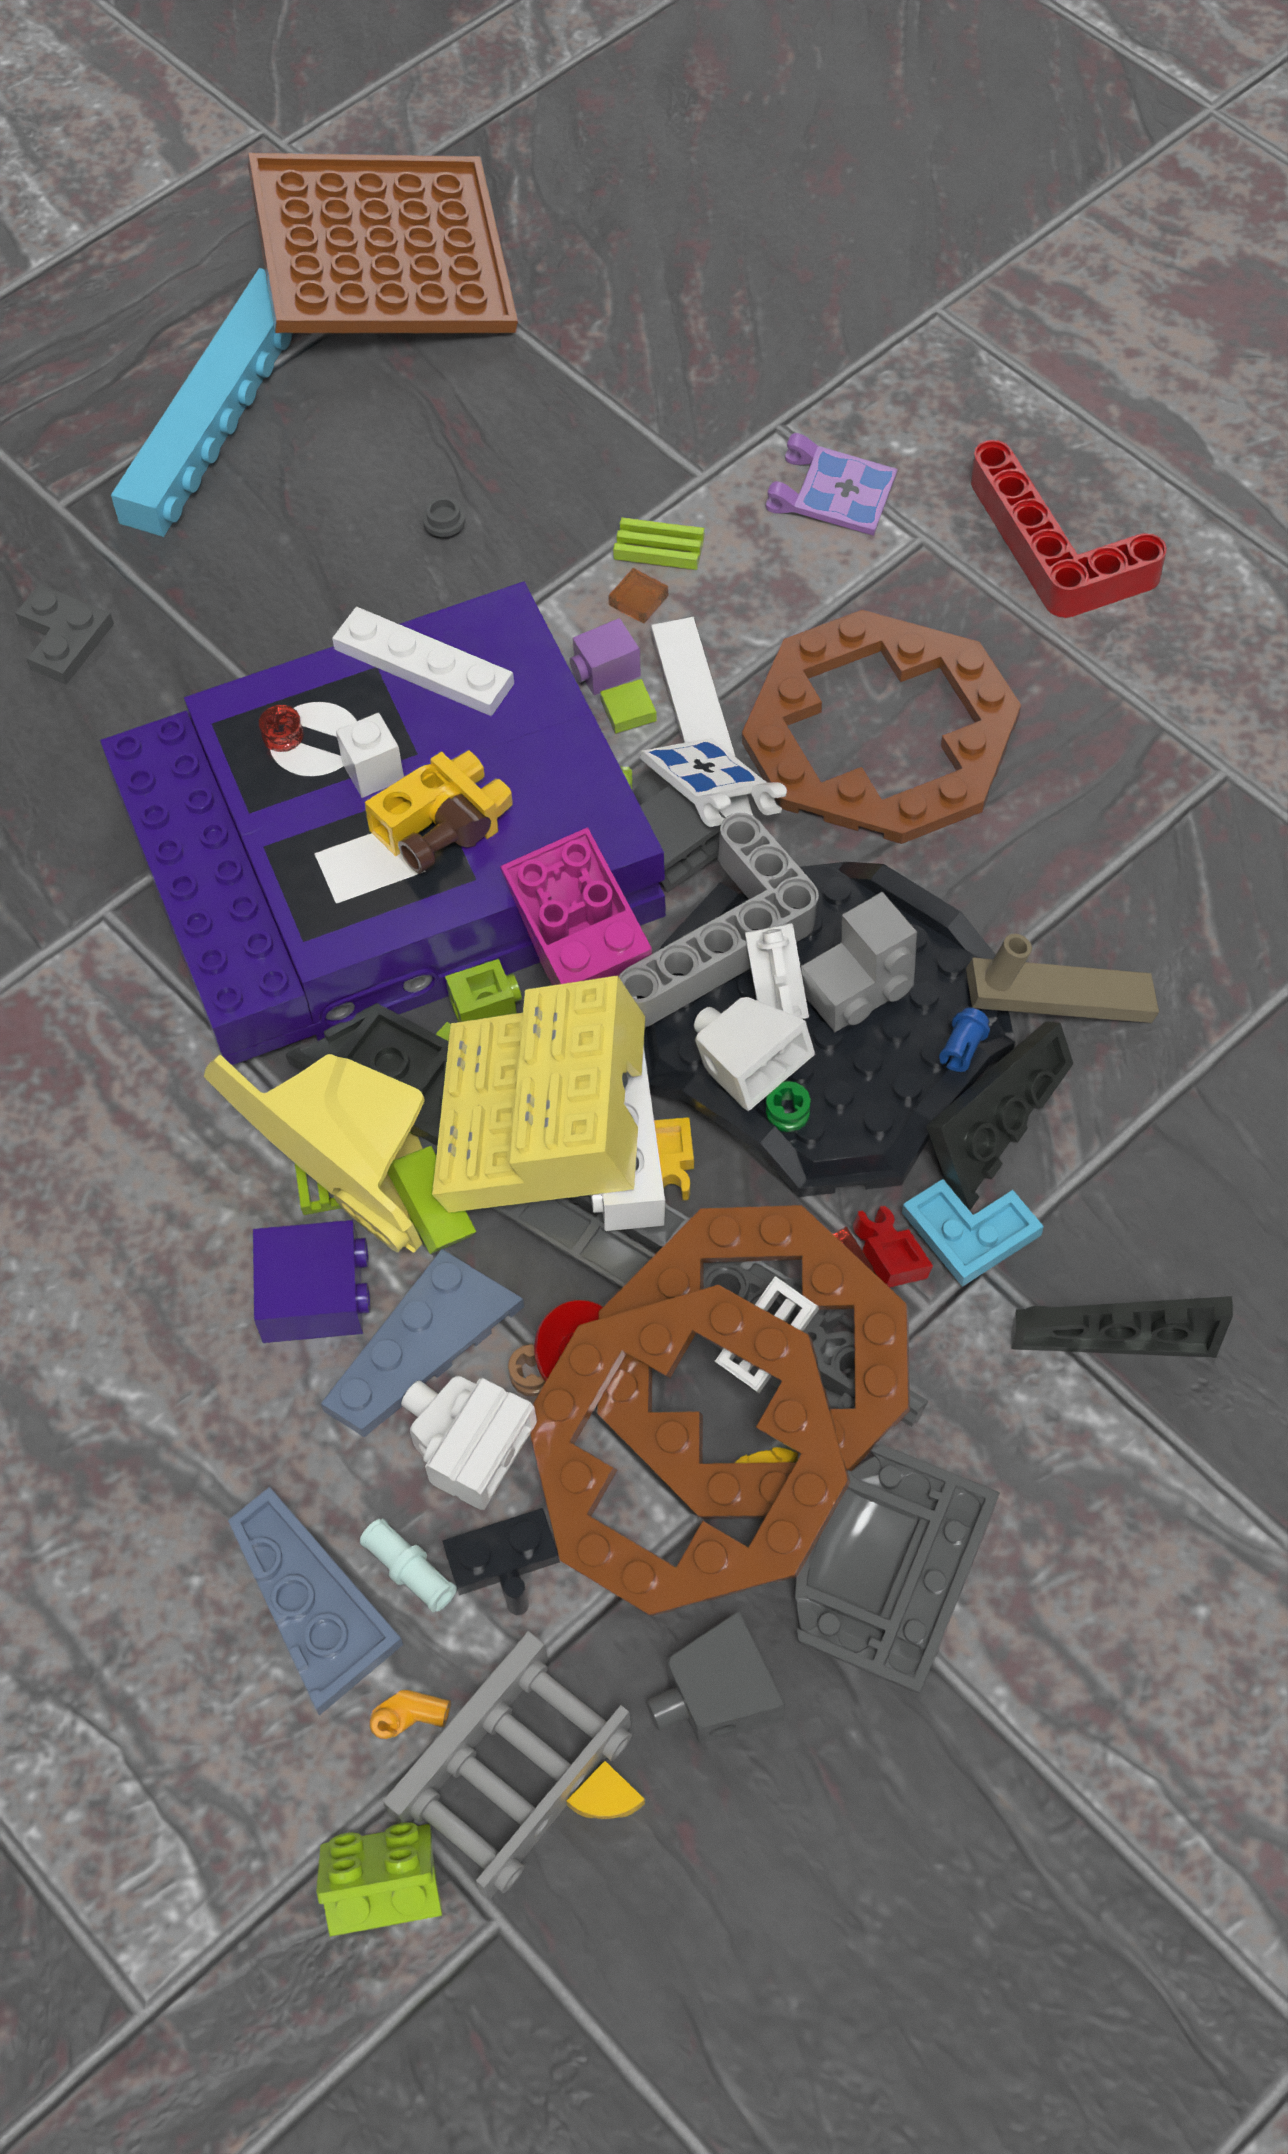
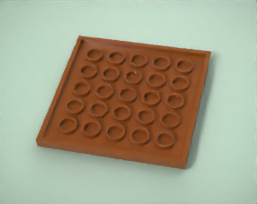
[248,153,518,333]

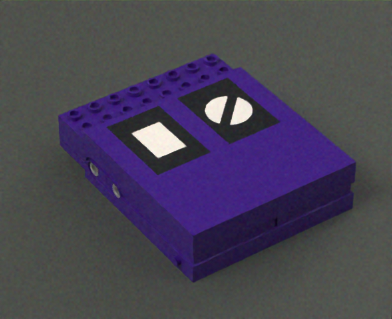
[100,581,666,1065]

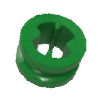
[766,1081,811,1132]

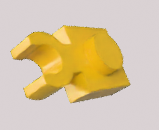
[654,1117,694,1200]

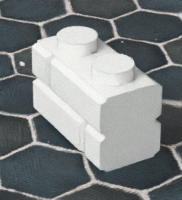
[423,1378,537,1510]

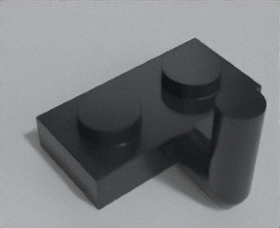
[442,1508,560,1615]

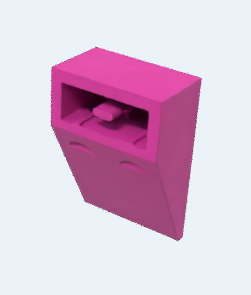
[500,827,652,986]

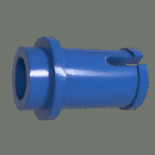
[939,1008,990,1072]

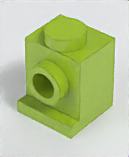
[445,959,522,1022]

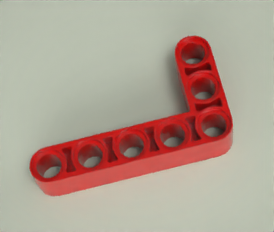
[971,440,1167,618]

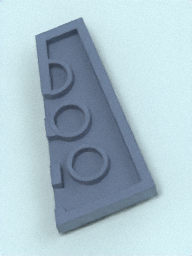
[228,1487,403,1716]

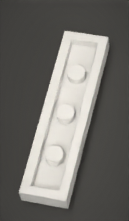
[332,606,514,716]

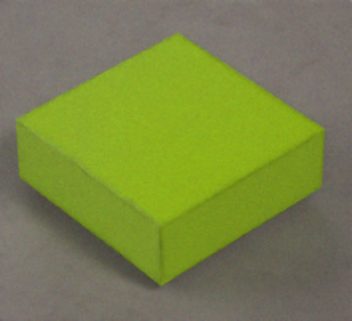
[600,679,657,734]

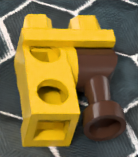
[365,750,513,874]

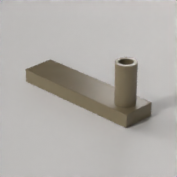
[966,934,1159,1023]

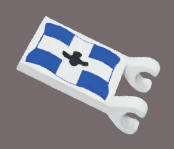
[640,738,787,827]

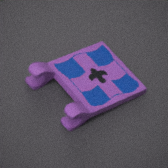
[766,433,898,536]

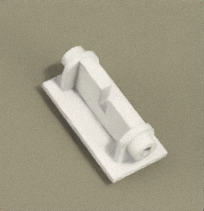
[745,923,809,1019]

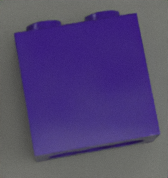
[253,1220,370,1343]

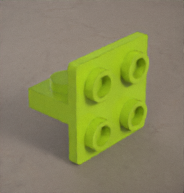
[316,1822,442,1936]

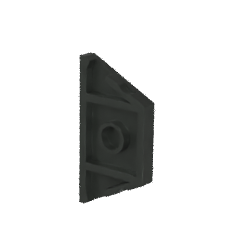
[286,1003,449,1146]

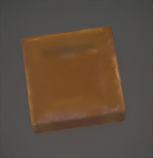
[608,568,669,623]

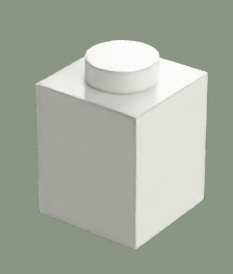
[336,712,404,798]

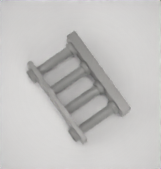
[382,1631,632,1901]

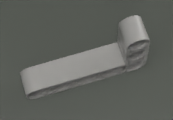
[619,813,819,1027]

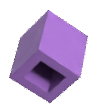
[570,618,641,696]

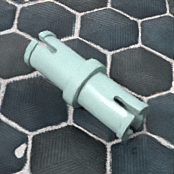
[360,1518,457,1613]

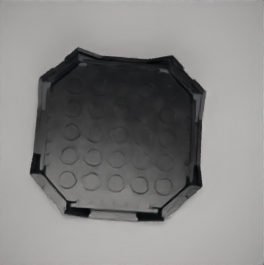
[637,862,1015,1197]

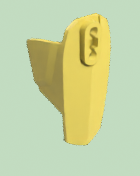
[204,1054,425,1253]

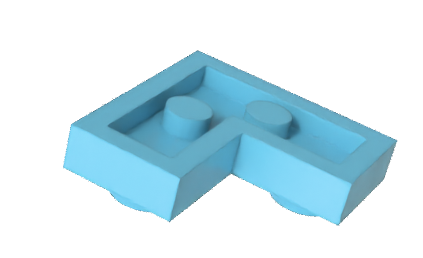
[902,1179,1044,1287]

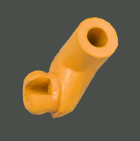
[369,1690,451,1739]

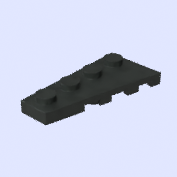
[926,1021,1074,1210]
[1011,1296,1233,1358]

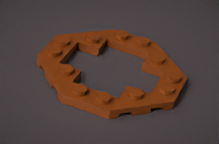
[742,610,1021,844]
[597,1205,910,1519]
[530,1285,851,1616]

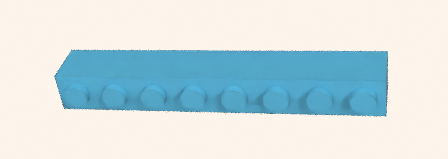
[111,268,293,537]

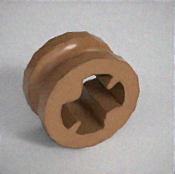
[508,1344,545,1396]

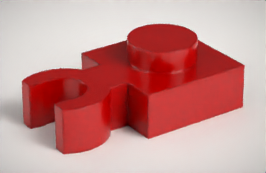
[853,1206,933,1288]

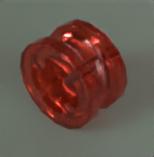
[259,705,304,752]

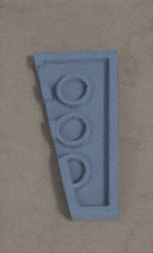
[321,1249,524,1437]

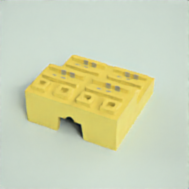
[432,976,645,1213]

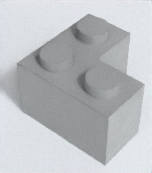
[801,892,917,1032]

